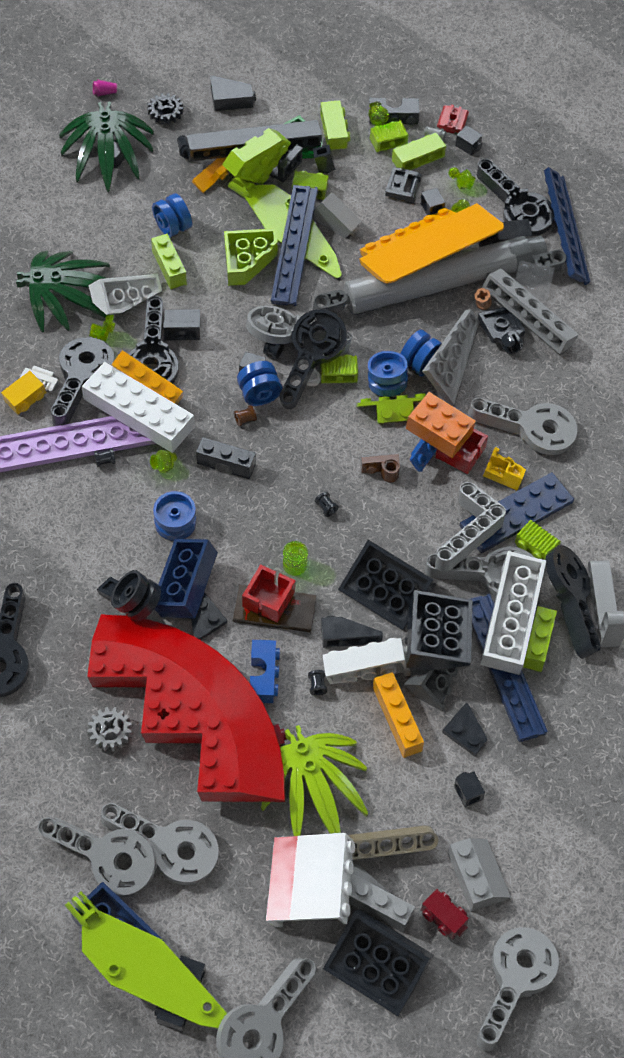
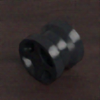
[263,342,284,359]

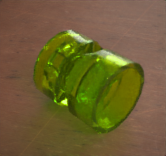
[283,541,308,576]

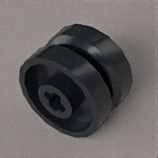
[111,570,161,621]

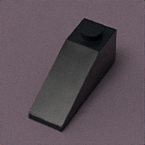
[321,616,383,648]

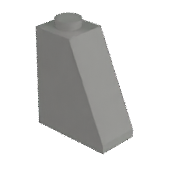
[313,192,361,238]

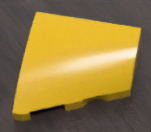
[483,447,526,490]

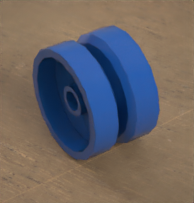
[152,193,192,238]
[400,329,442,376]
[368,351,408,397]
[237,361,283,406]
[153,491,197,541]

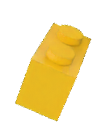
[1,370,46,415]

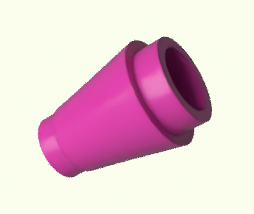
[93,80,117,96]

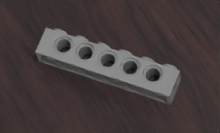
[482,269,579,354]

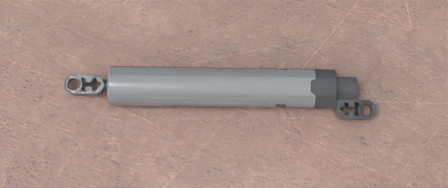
[313,236,566,314]

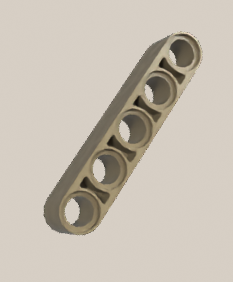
[348,826,438,860]

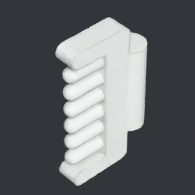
[20,366,58,393]

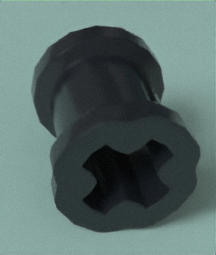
[94,448,116,467]
[314,491,339,517]
[308,670,327,696]

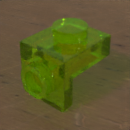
[89,314,116,342]

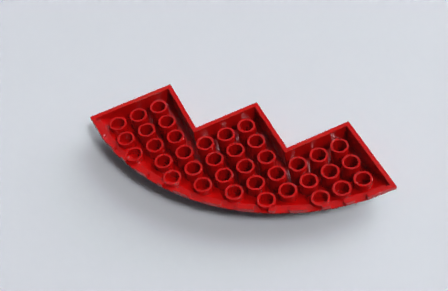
[87,614,285,802]

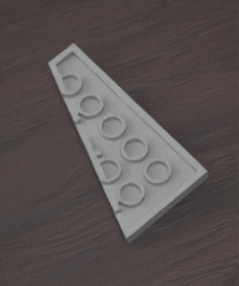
[422,309,479,405]

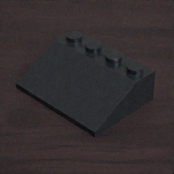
[338,540,438,630]
[406,590,473,671]
[323,909,434,1016]

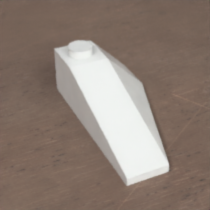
[89,274,162,315]

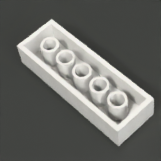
[82,362,195,453]
[480,551,546,675]

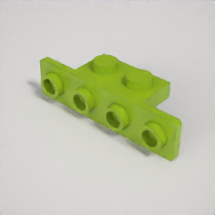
[356,393,426,423]

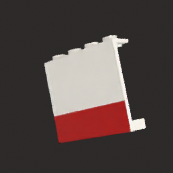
[266,833,355,927]

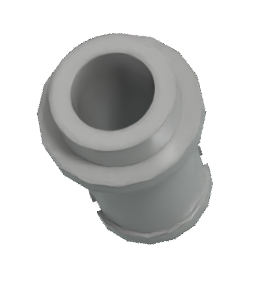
[424,126,446,141]

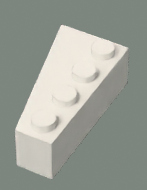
[323,638,411,684]

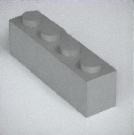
[349,860,415,933]

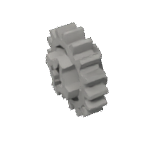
[87,707,132,751]

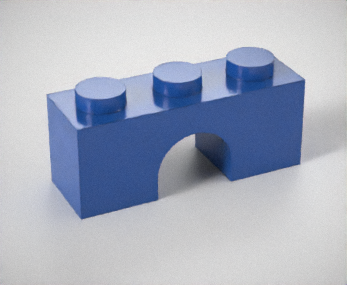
[250,640,280,703]

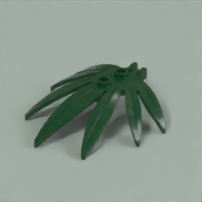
[59,102,154,192]
[16,251,110,332]

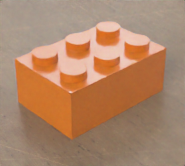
[406,392,476,458]

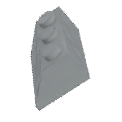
[448,838,511,911]

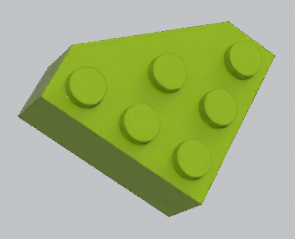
[222,128,291,184]
[224,228,278,286]

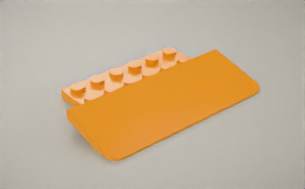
[359,203,504,283]

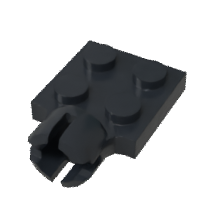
[478,307,525,355]

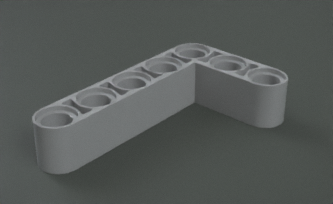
[435,482,506,572]
[588,560,624,647]

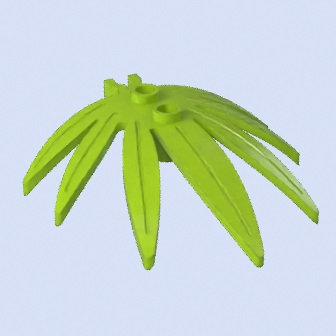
[261,725,368,836]

